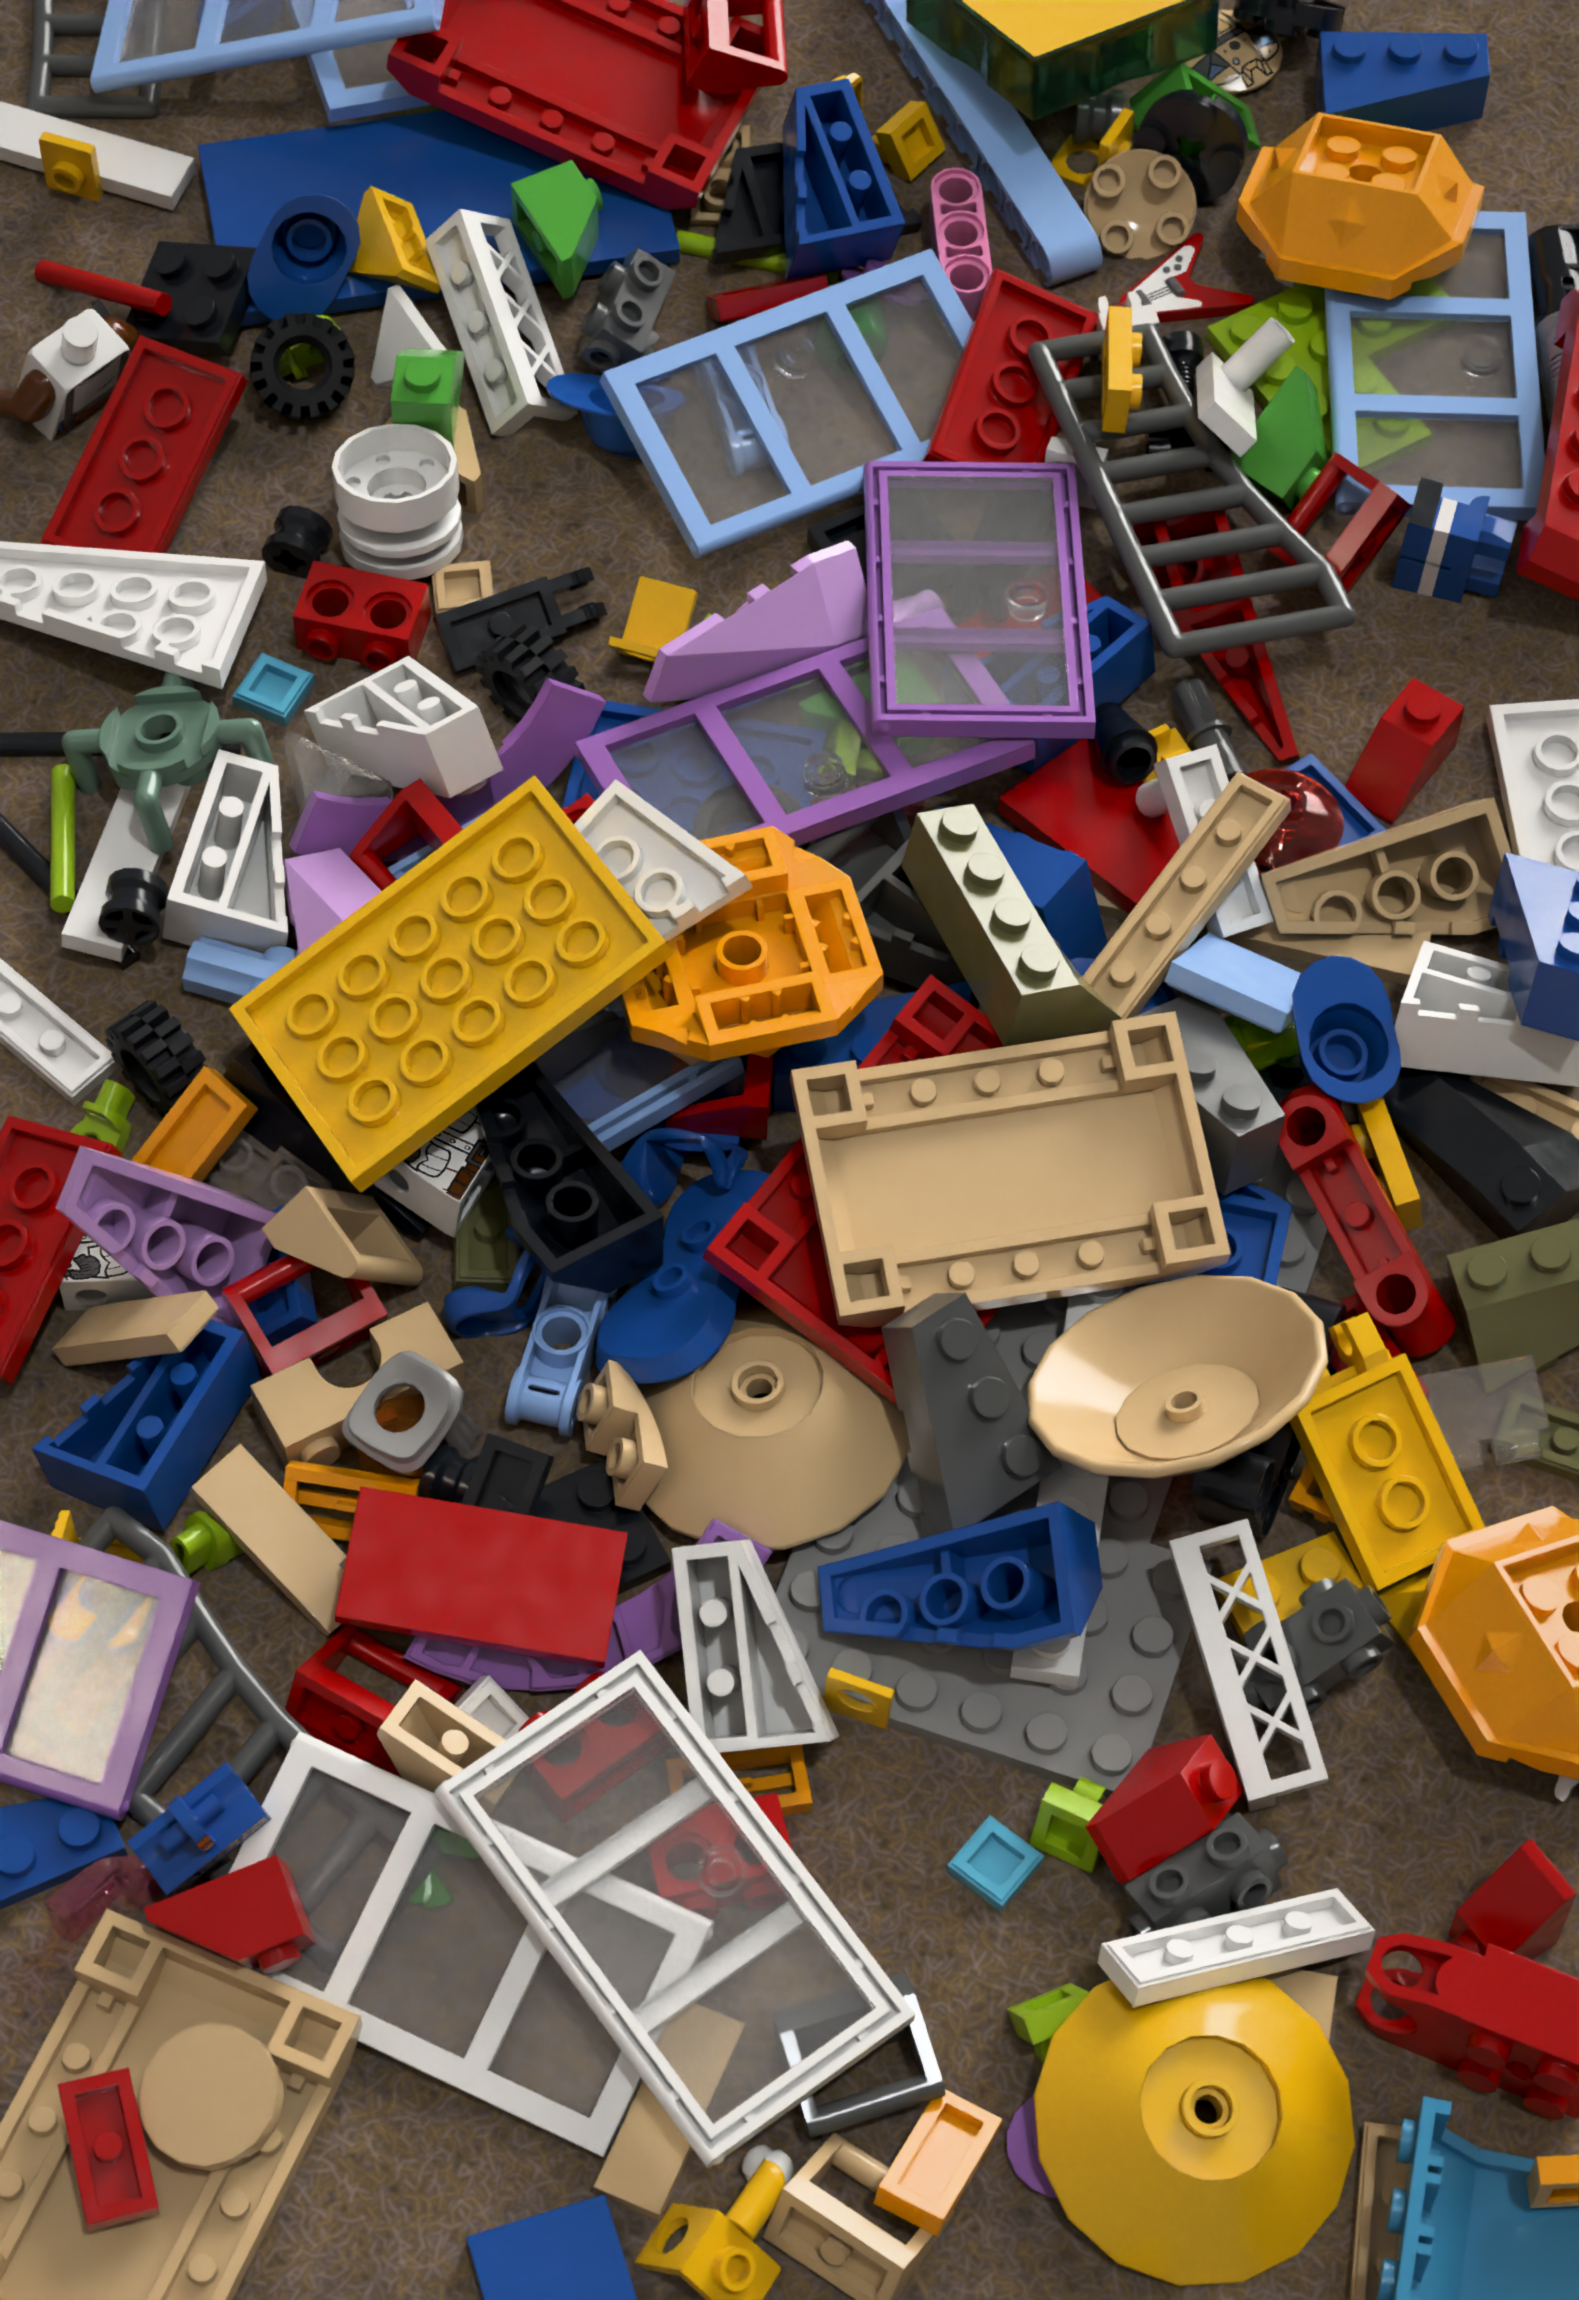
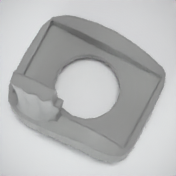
[342,1350,481,1475]

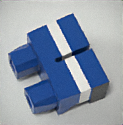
[1391,477,1517,603]

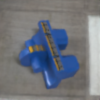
[127,1762,271,1897]

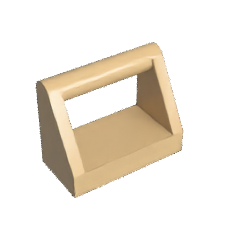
[261,1186,423,1286]
[763,2132,955,2300]

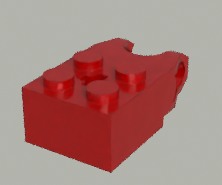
[1354,1933,1579,2120]

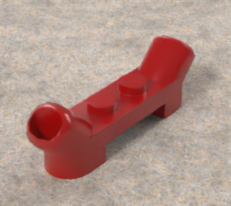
[1278,1085,1457,1357]

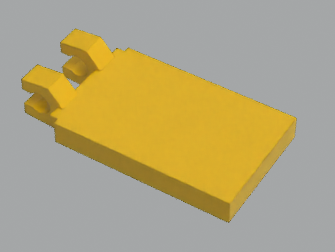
[1289,1312,1485,1591]

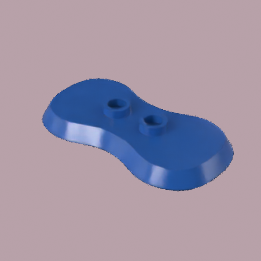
[595,1170,770,1384]

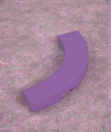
[289,678,606,862]
[403,1518,773,1692]

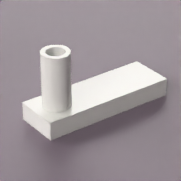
[1196,317,1295,457]
[1136,744,1274,938]

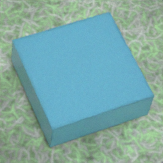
[232,653,315,727]
[946,1815,1044,1913]

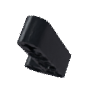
[1191,1287,1347,1540]

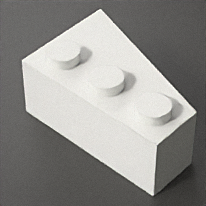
[304,656,504,798]
[162,749,288,954]
[1394,941,1579,1087]
[672,1539,840,1753]

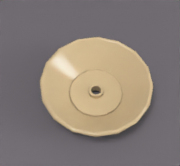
[1027,1275,1328,1478]
[635,1301,911,1550]

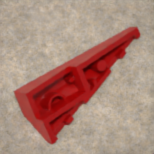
[1132,510,1300,765]

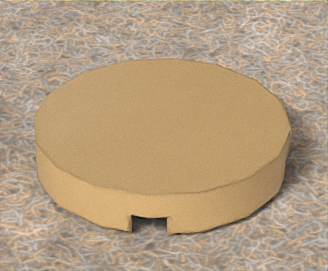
[138,2022,284,2171]

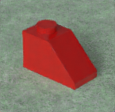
[1344,677,1465,826]
[1085,1734,1245,1884]
[1448,1839,1577,1960]
[143,1855,317,1974]

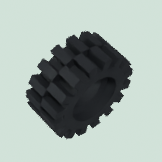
[250,312,355,420]
[476,622,585,724]
[105,1000,208,1119]

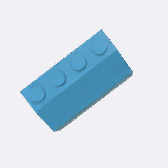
[1376,2096,1579,2300]

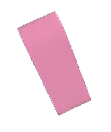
[929,167,992,322]

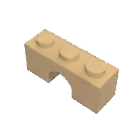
[250,1301,467,1467]

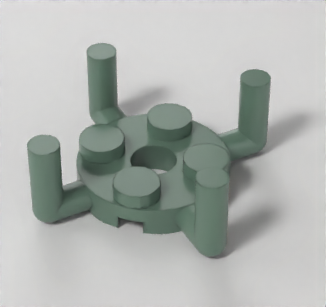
[61,671,275,853]

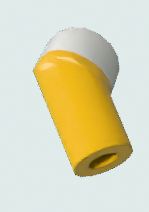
[725,2145,793,2240]

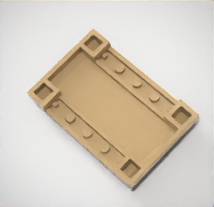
[790,1011,1231,1328]
[0,1909,363,2300]

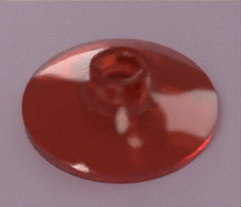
[1246,768,1344,869]

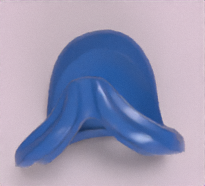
[620,1128,749,1209]
[442,1227,547,1338]

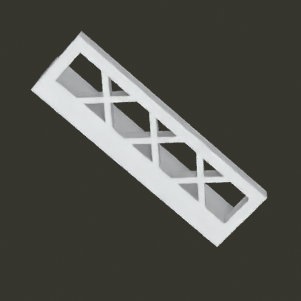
[425,209,578,437]
[1169,1518,1329,1812]

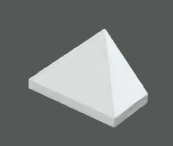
[371,284,446,388]

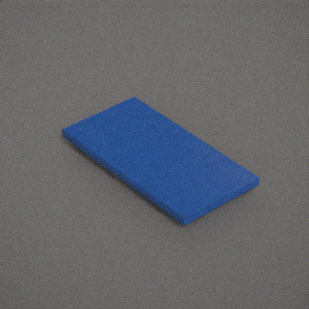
[198,110,680,326]

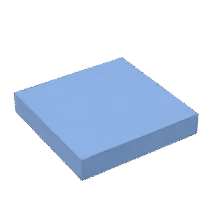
[1164,932,1301,1034]

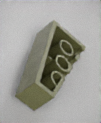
[901,804,1121,1047]
[1446,1218,1579,1399]

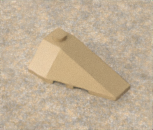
[1259,798,1512,935]

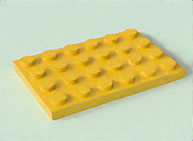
[228,775,674,1193]

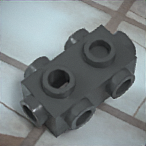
[577,248,676,387]
[1235,1578,1396,1719]
[1108,1812,1288,1936]

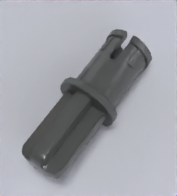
[1171,678,1249,782]

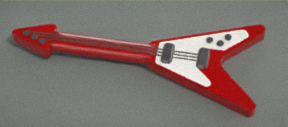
[1093,233,1254,332]

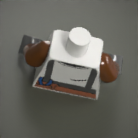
[0,298,140,442]

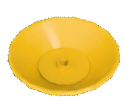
[1033,1976,1355,2286]

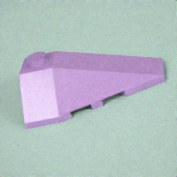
[643,541,869,702]
[55,1146,277,1329]

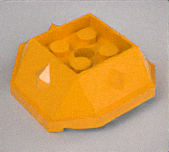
[1236,112,1484,300]
[619,826,883,1066]
[1408,1506,1579,1780]

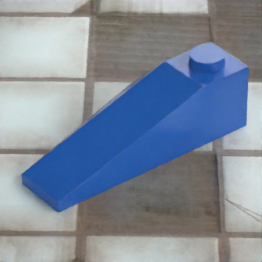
[817,1501,1103,1652]

